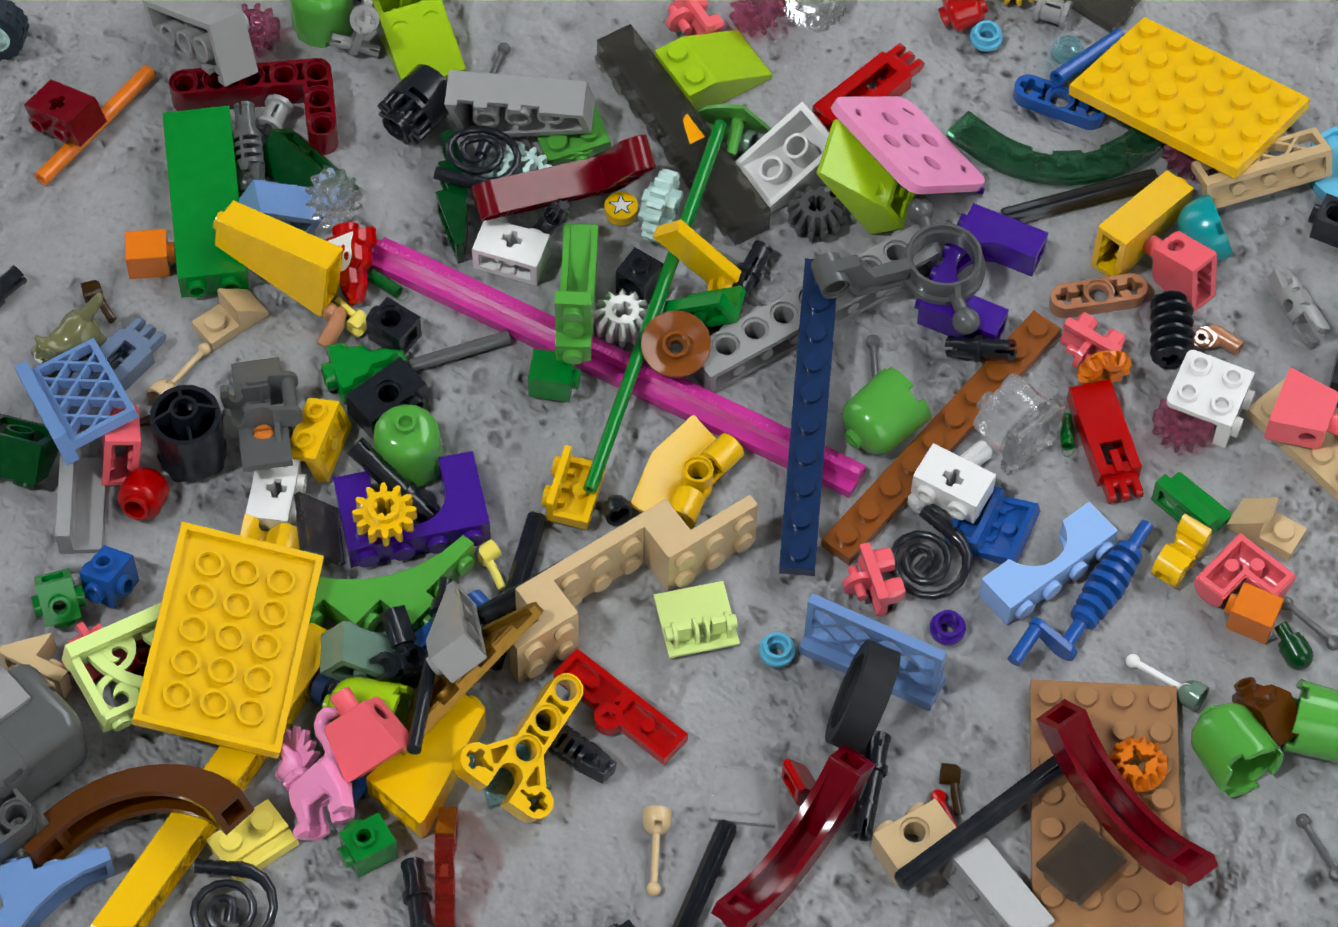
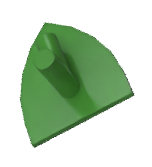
[694,104,772,157]

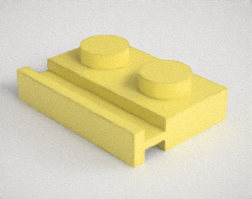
[205,799,299,882]

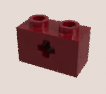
[24,79,107,147]

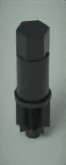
[533,197,572,235]

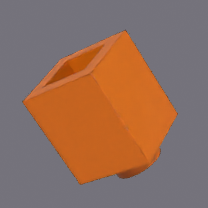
[125,229,176,279]
[1224,582,1284,645]

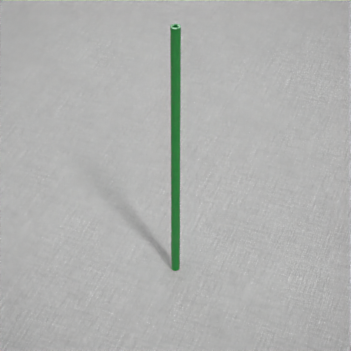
[583,119,728,494]

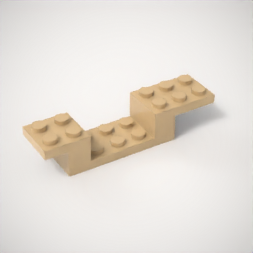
[509,495,758,683]

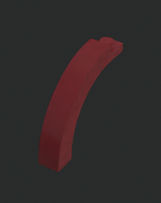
[1036,699,1218,887]
[711,745,876,927]

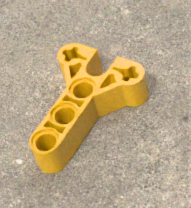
[452,673,583,823]

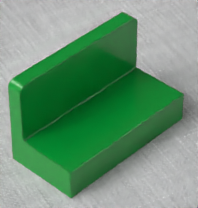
[662,286,746,328]
[1151,472,1232,537]

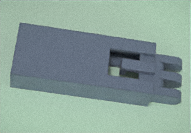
[57,316,166,431]

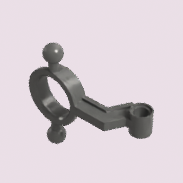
[811,198,986,335]

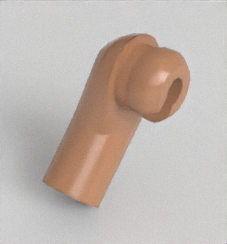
[316,303,347,349]
[1192,325,1245,356]

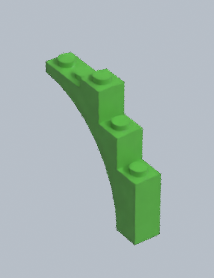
[554,224,598,365]
[309,535,475,632]

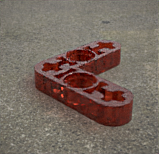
[434,807,459,927]

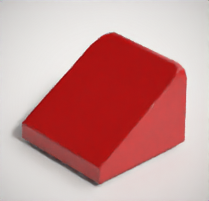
[781,758,815,806]

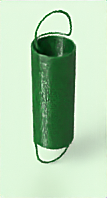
[367,267,409,301]
[1059,406,1075,457]

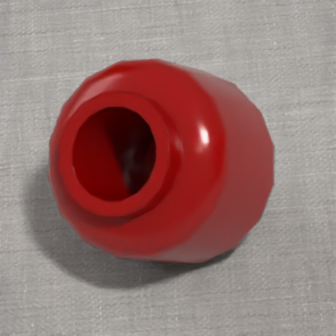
[938,0,989,32]
[117,468,170,520]

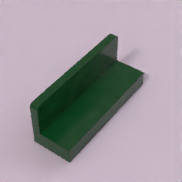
[263,129,359,219]

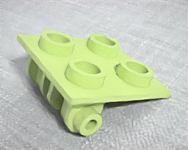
[653,581,740,659]

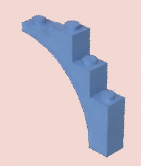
[0,846,116,927]

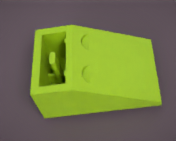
[372,0,466,81]
[816,119,914,235]

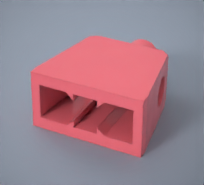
[1143,231,1217,313]
[1264,368,1338,449]
[101,405,141,486]
[324,686,409,784]

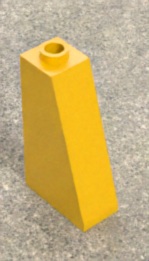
[1090,170,1194,277]
[213,200,343,317]
[366,694,486,839]

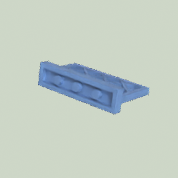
[14,337,139,465]
[798,593,947,711]

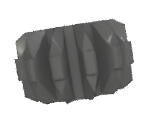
[787,184,845,242]

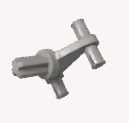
[329,0,381,57]

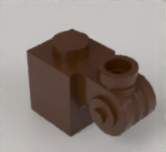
[1232,677,1298,747]

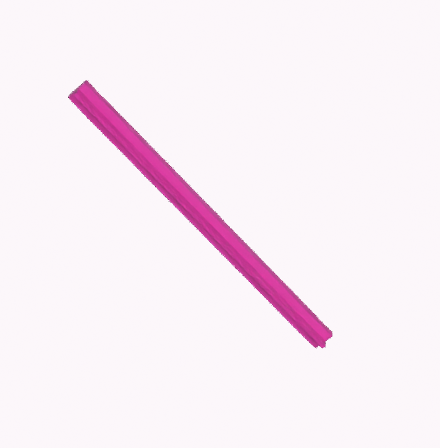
[368,237,866,498]

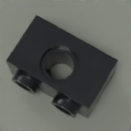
[345,357,428,440]

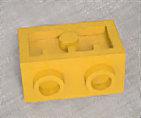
[290,398,352,483]

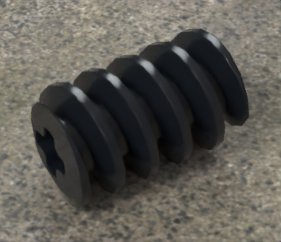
[1150,290,1194,367]

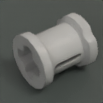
[1032,0,1073,30]
[256,94,294,137]

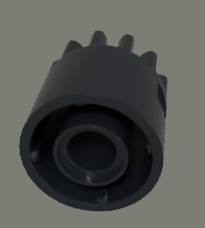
[377,64,449,145]

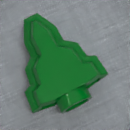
[321,342,407,405]

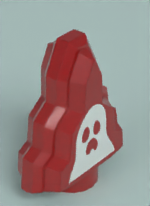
[325,222,377,306]

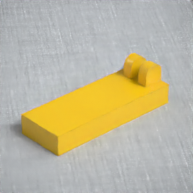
[653,219,741,291]

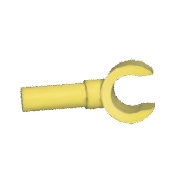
[335,297,367,337]
[477,539,506,591]

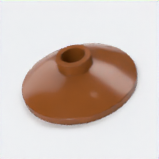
[641,311,711,378]

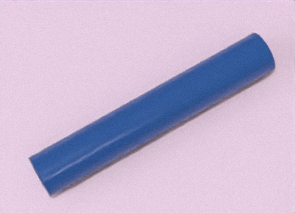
[1050,28,1125,86]

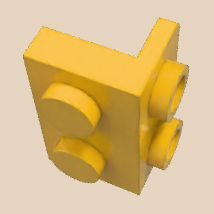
[541,445,606,530]

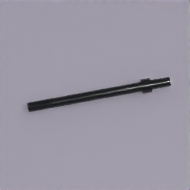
[406,577,453,755]

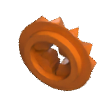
[1076,350,1132,384]
[1109,735,1168,792]

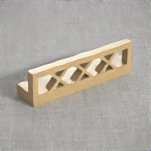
[1191,127,1333,209]

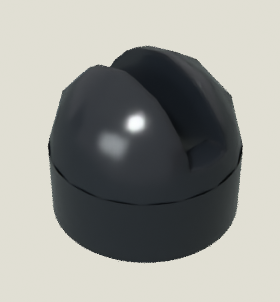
[602,495,633,526]

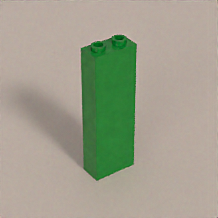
[162,106,250,298]

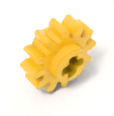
[352,483,417,546]

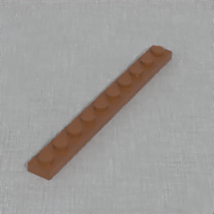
[821,310,1061,566]

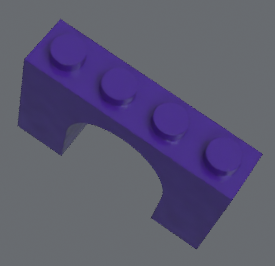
[914,203,1048,339]
[333,451,491,568]

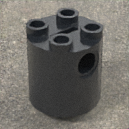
[150,385,227,483]

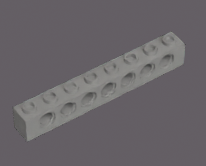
[693,224,939,393]

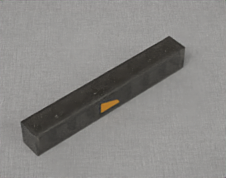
[595,24,771,246]

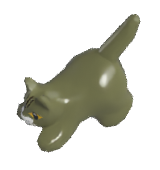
[31,292,107,378]

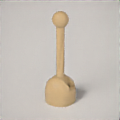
[146,342,211,403]
[642,806,672,897]

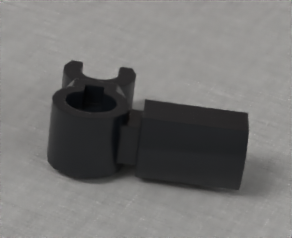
[369,605,425,681]

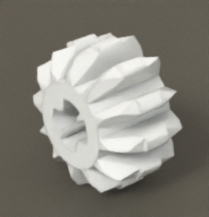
[594,288,648,349]

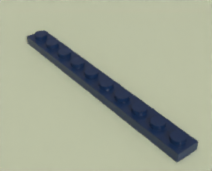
[779,258,837,576]

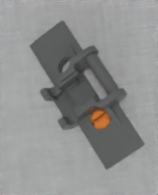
[220,357,303,472]

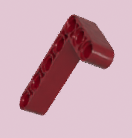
[169,58,339,155]
[471,134,656,221]

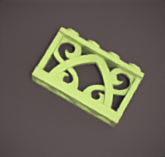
[62,603,161,733]

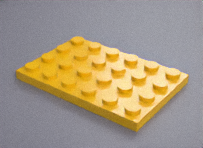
[1069,17,1311,180]
[131,522,324,759]

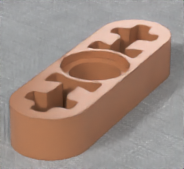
[1049,273,1148,318]

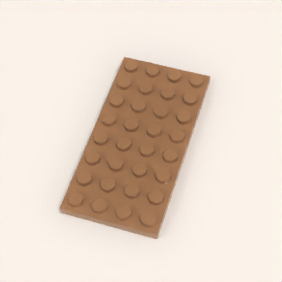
[1029,679,1184,927]

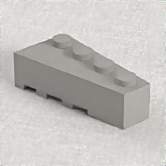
[143,0,258,87]
[444,70,595,139]

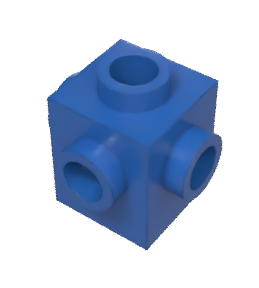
[79,545,140,609]

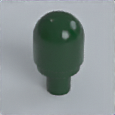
[1274,621,1314,670]

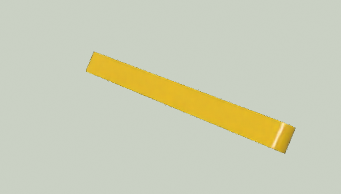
[90,623,328,927]

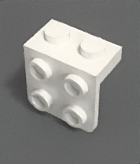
[1166,350,1255,448]

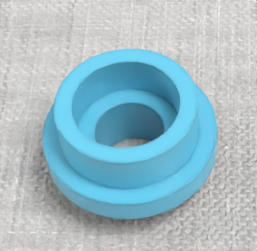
[970,20,1003,52]
[759,632,795,668]

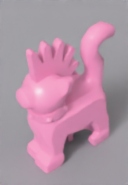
[275,707,355,841]

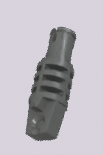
[233,101,265,192]

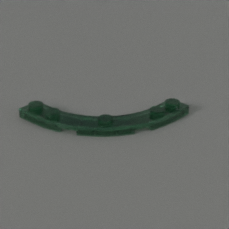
[946,111,1166,186]

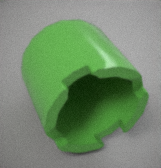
[290,0,354,48]
[841,367,931,455]
[373,404,444,487]
[1280,679,1338,763]
[1191,702,1284,798]

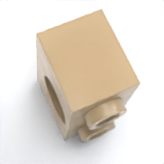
[871,798,956,884]

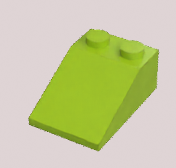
[654,30,772,118]

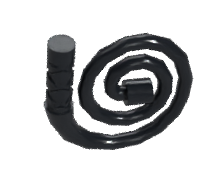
[433,126,522,188]
[890,505,973,600]
[190,858,278,927]

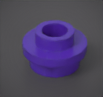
[929,610,966,645]

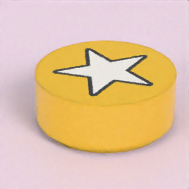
[604,191,638,226]

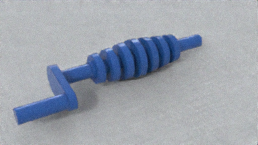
[1008,520,1153,666]

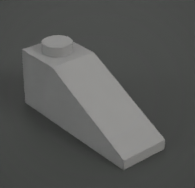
[426,580,487,683]

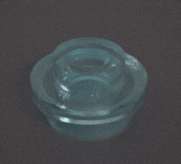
[1051,35,1084,65]

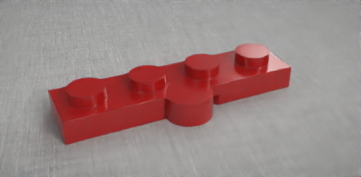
[553,648,688,765]

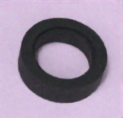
[825,639,901,754]

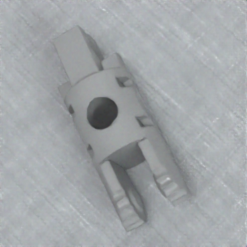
[1267,268,1330,349]

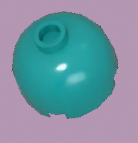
[1177,194,1234,262]

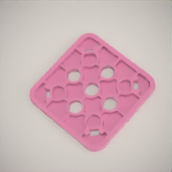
[831,96,985,194]

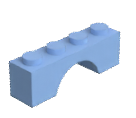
[979,502,1118,625]

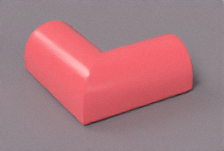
[1194,533,1297,607]

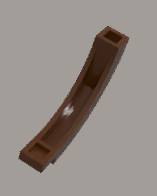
[22,764,254,868]

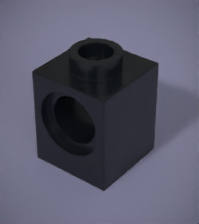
[1308,193,1338,248]
[616,247,663,304]
[366,297,422,355]

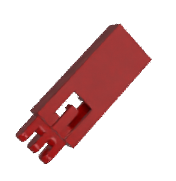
[812,43,925,131]
[1066,379,1143,504]

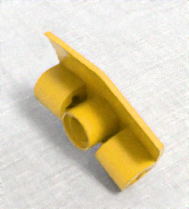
[631,415,744,530]

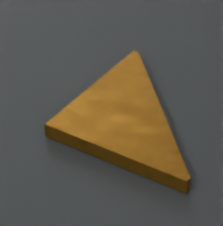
[400,601,544,756]

